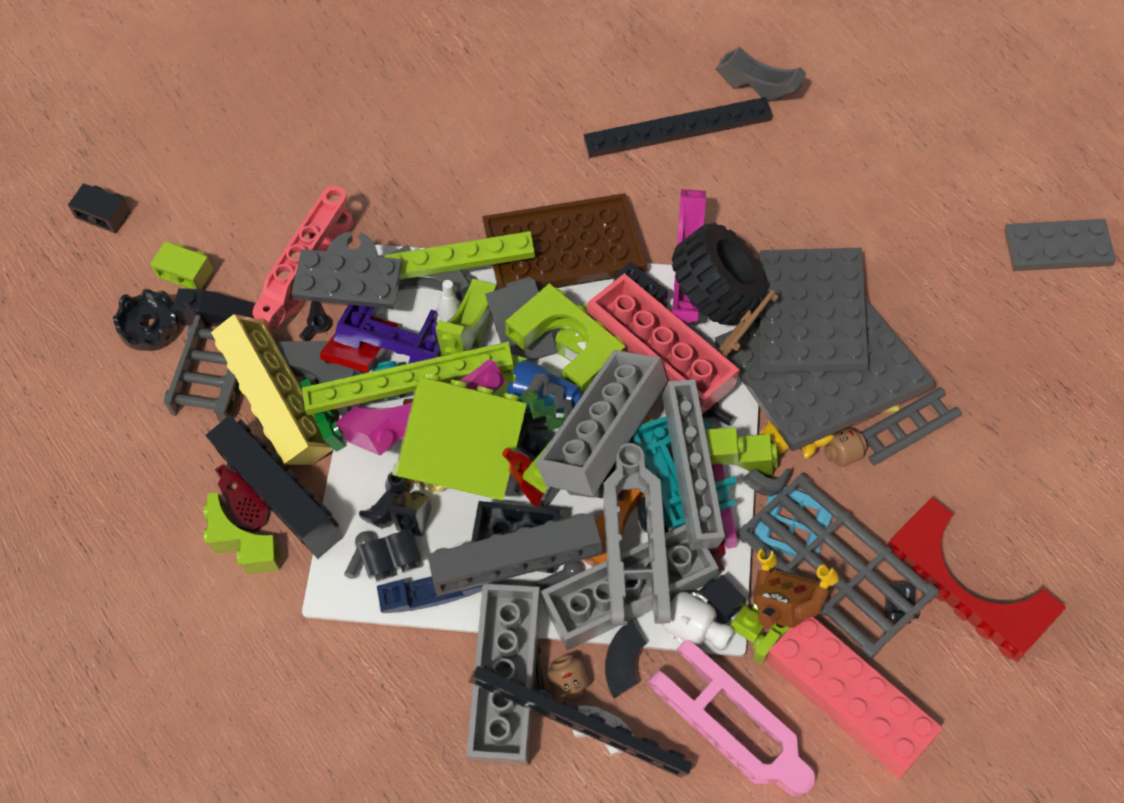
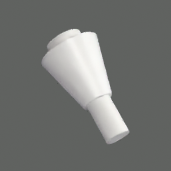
[437,280,460,320]

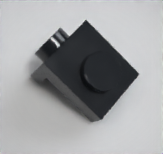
[885,582,919,624]

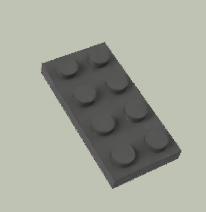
[1004,219,1116,271]

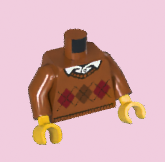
[754,549,839,628]

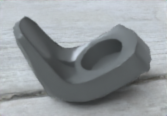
[744,468,790,497]

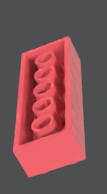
[586,273,740,415]
[766,617,943,779]

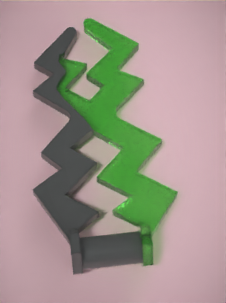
[520,374,572,431]

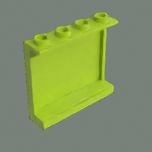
[392,373,527,501]

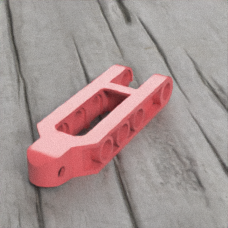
[253,186,354,330]

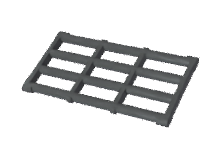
[736,473,940,659]

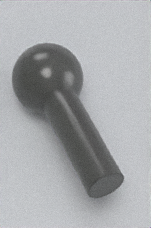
[344,531,376,579]
[535,561,585,592]

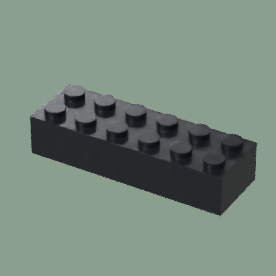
[205,415,342,559]

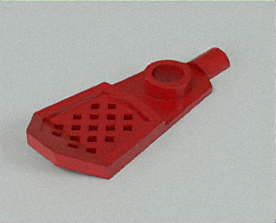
[502,447,550,507]

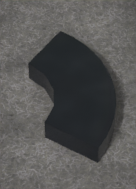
[605,620,647,699]

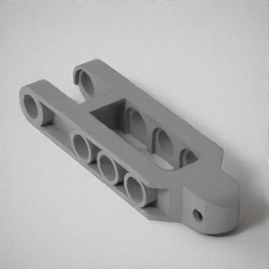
[603,443,671,626]

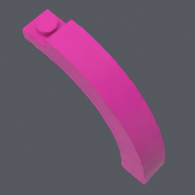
[672,189,706,324]

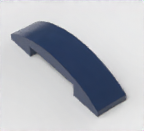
[377,576,490,613]

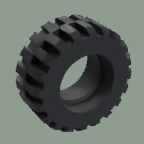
[672,223,768,325]

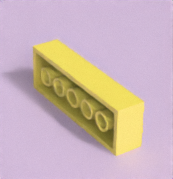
[211,314,333,465]

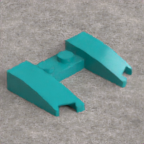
[629,416,737,531]

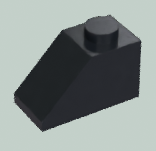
[389,491,432,537]

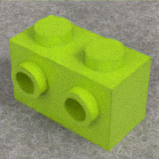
[150,241,213,289]

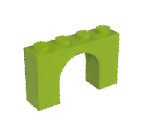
[505,283,626,394]

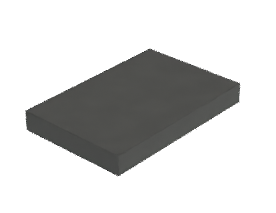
[485,279,557,361]

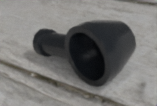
[370,472,412,511]

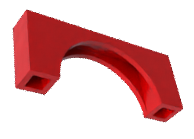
[886,497,1066,663]

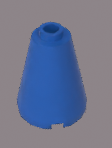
[507,360,583,413]

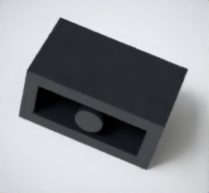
[68,183,131,234]

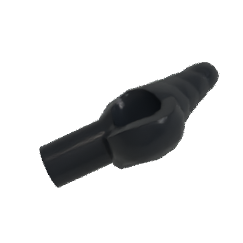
[299,301,329,341]

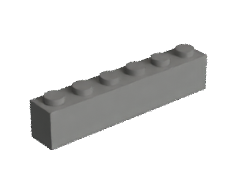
[662,379,725,550]

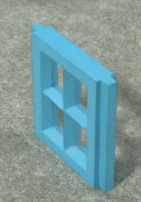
[754,486,832,563]

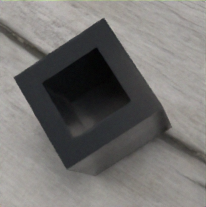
[702,574,746,624]

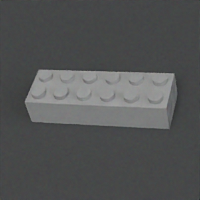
[536,350,668,496]
[541,525,719,651]
[466,584,541,766]

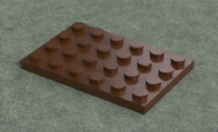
[482,193,647,290]

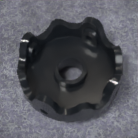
[113,289,180,351]

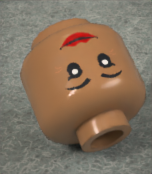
[824,428,866,467]
[547,655,589,700]

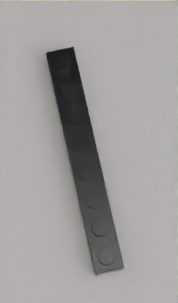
[583,97,772,158]
[468,665,693,778]

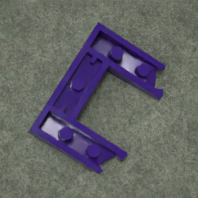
[334,305,441,364]

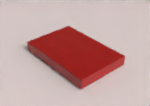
[320,317,399,373]

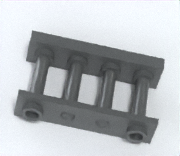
[164,315,241,422]

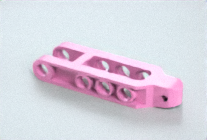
[647,640,815,797]

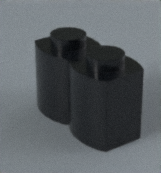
[358,528,422,582]

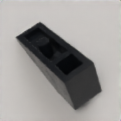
[174,288,256,327]

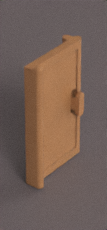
[717,290,778,357]

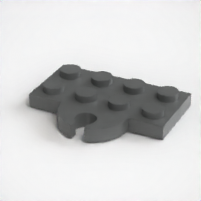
[291,232,403,309]

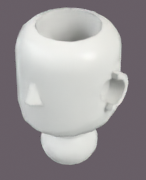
[662,592,734,650]

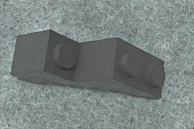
[715,47,807,102]

